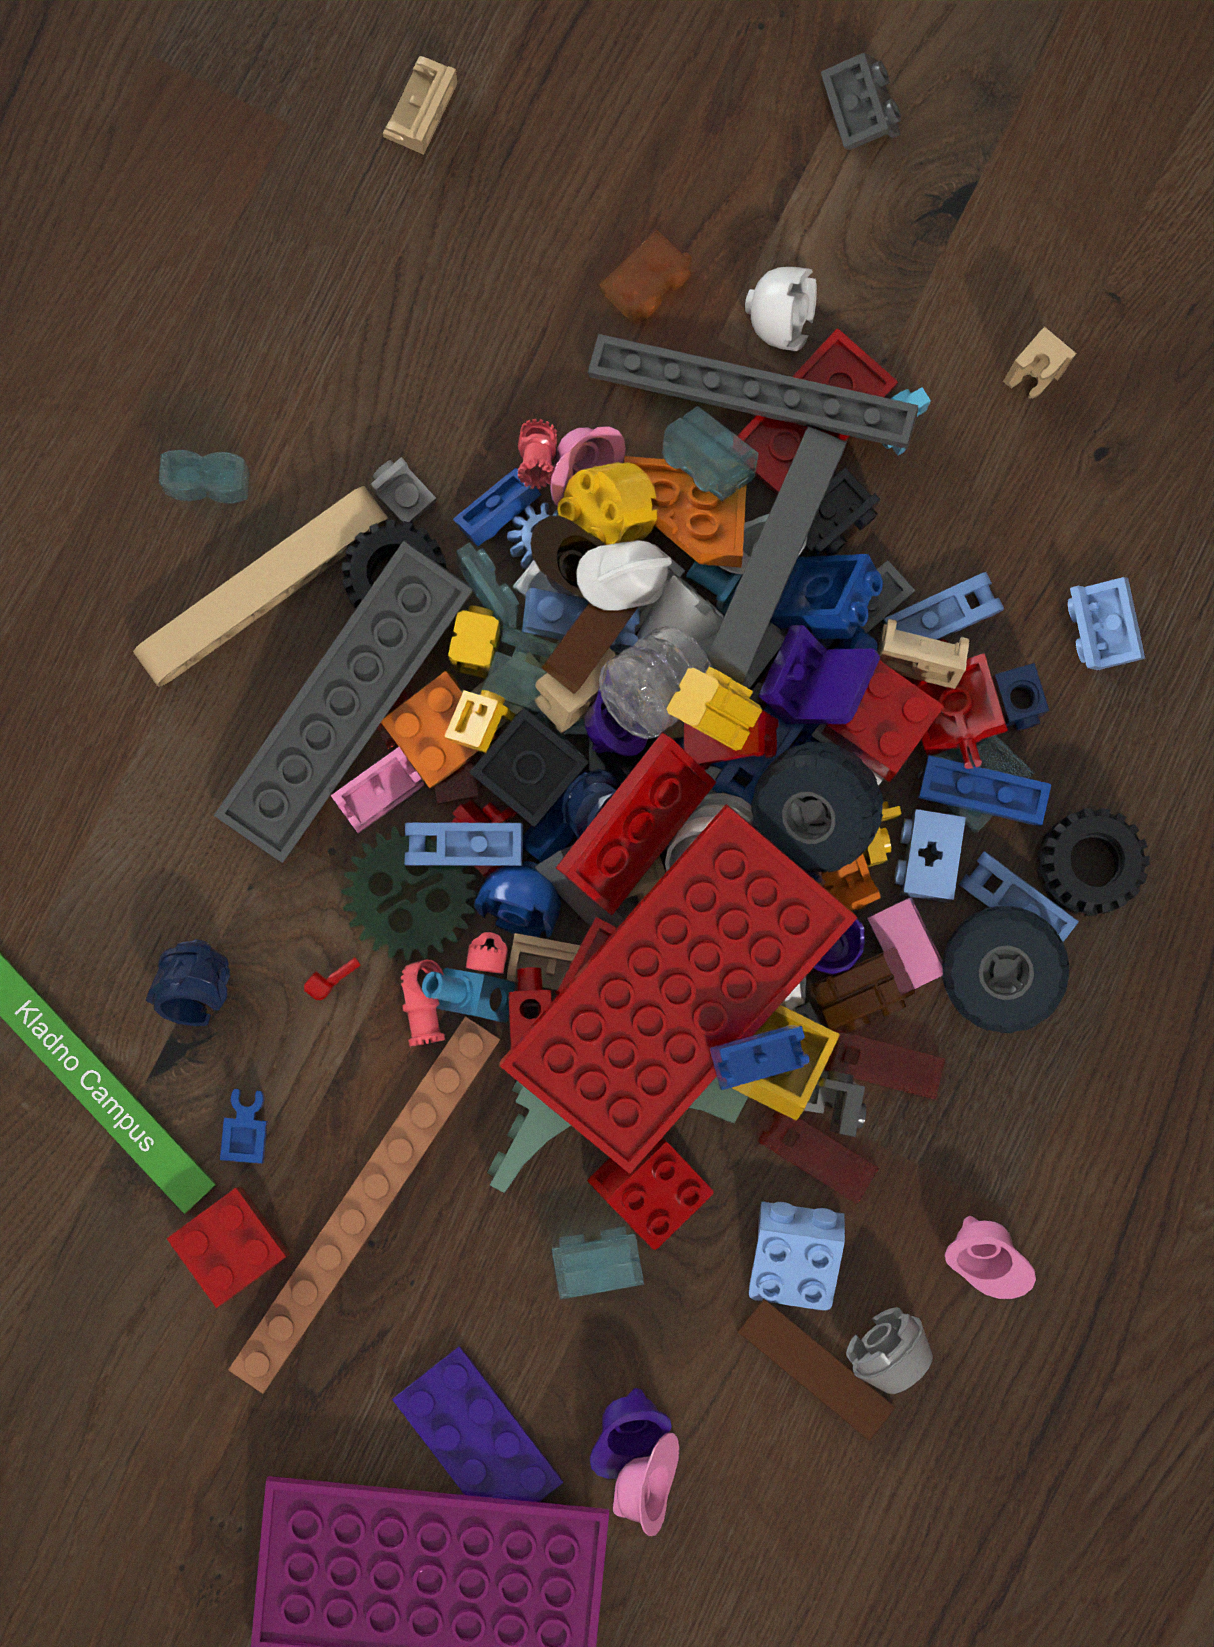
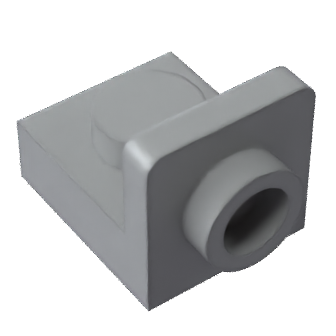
[371,457,437,524]

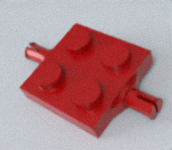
[906,640,1008,769]

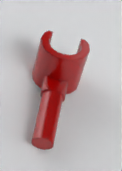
[304,957,361,1001]

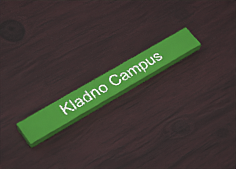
[0,952,217,1214]

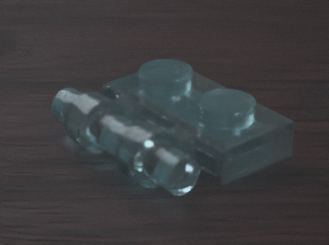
[482,626,560,716]

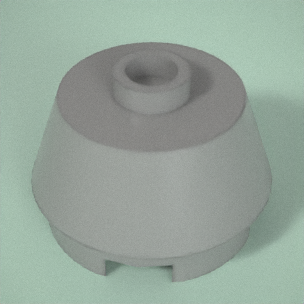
[846,1307,933,1394]

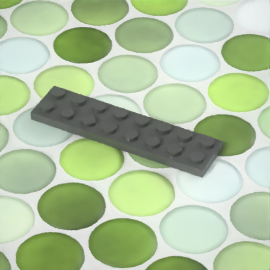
[213,540,474,863]

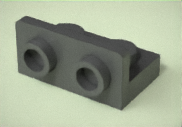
[821,53,901,150]

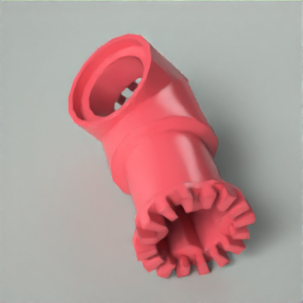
[518,419,557,489]
[466,932,508,974]
[401,959,445,1047]

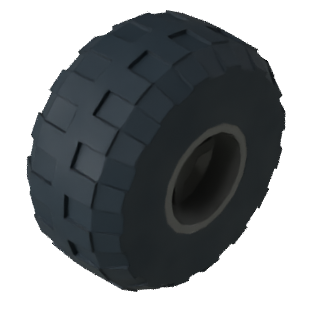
[751,741,883,873]
[942,906,1069,1033]

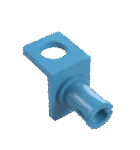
[686,561,743,616]
[422,968,515,1023]

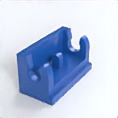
[710,1025,809,1090]

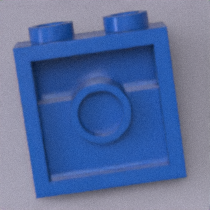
[770,554,883,639]

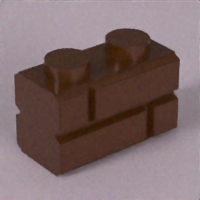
[811,948,915,1032]

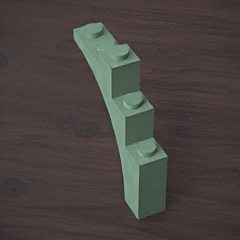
[487,1077,748,1193]

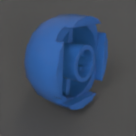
[474,861,561,938]

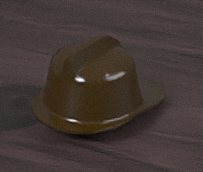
[530,516,606,599]

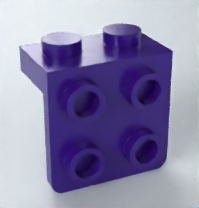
[758,625,880,724]

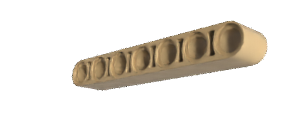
[133,486,390,687]

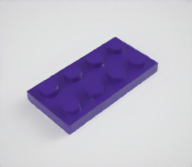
[392,1346,563,1502]

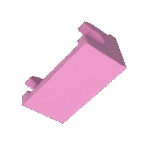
[331,747,426,834]
[867,898,943,989]

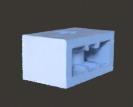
[894,809,966,903]

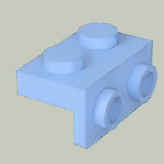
[1068,577,1145,670]

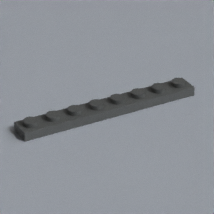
[588,334,918,449]

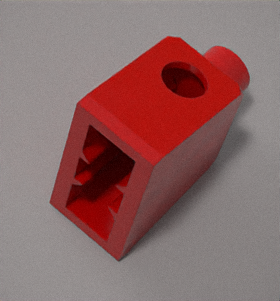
[509,967,552,1048]

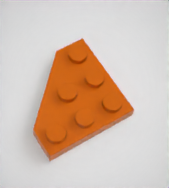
[624,456,747,568]

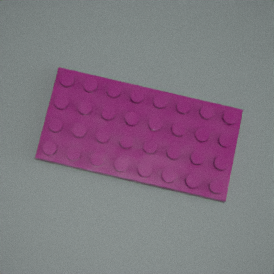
[251,1476,609,1647]

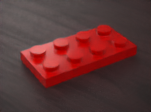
[727,328,898,496]
[556,733,717,916]

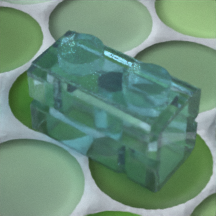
[662,406,759,501]
[551,1226,644,1300]

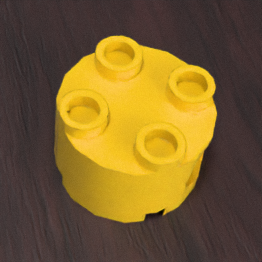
[557,462,657,545]

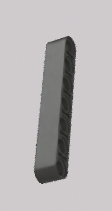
[703,426,847,685]

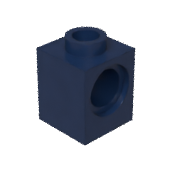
[993,663,1049,731]

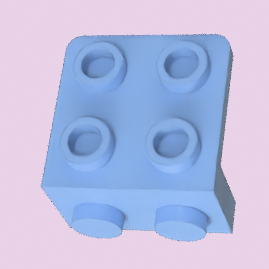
[749,1201,845,1310]

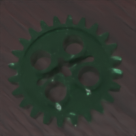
[341,827,478,962]

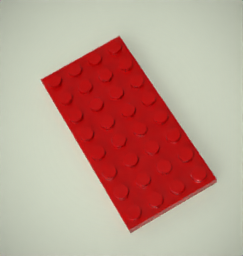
[499,804,858,1174]

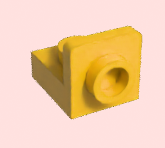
[444,690,515,753]
[863,801,902,867]

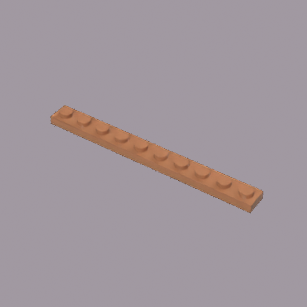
[228,1016,500,1394]

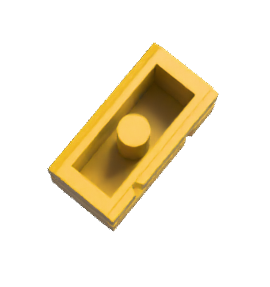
[448,606,501,679]
[666,666,762,751]

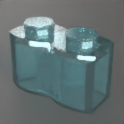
[159,450,250,503]

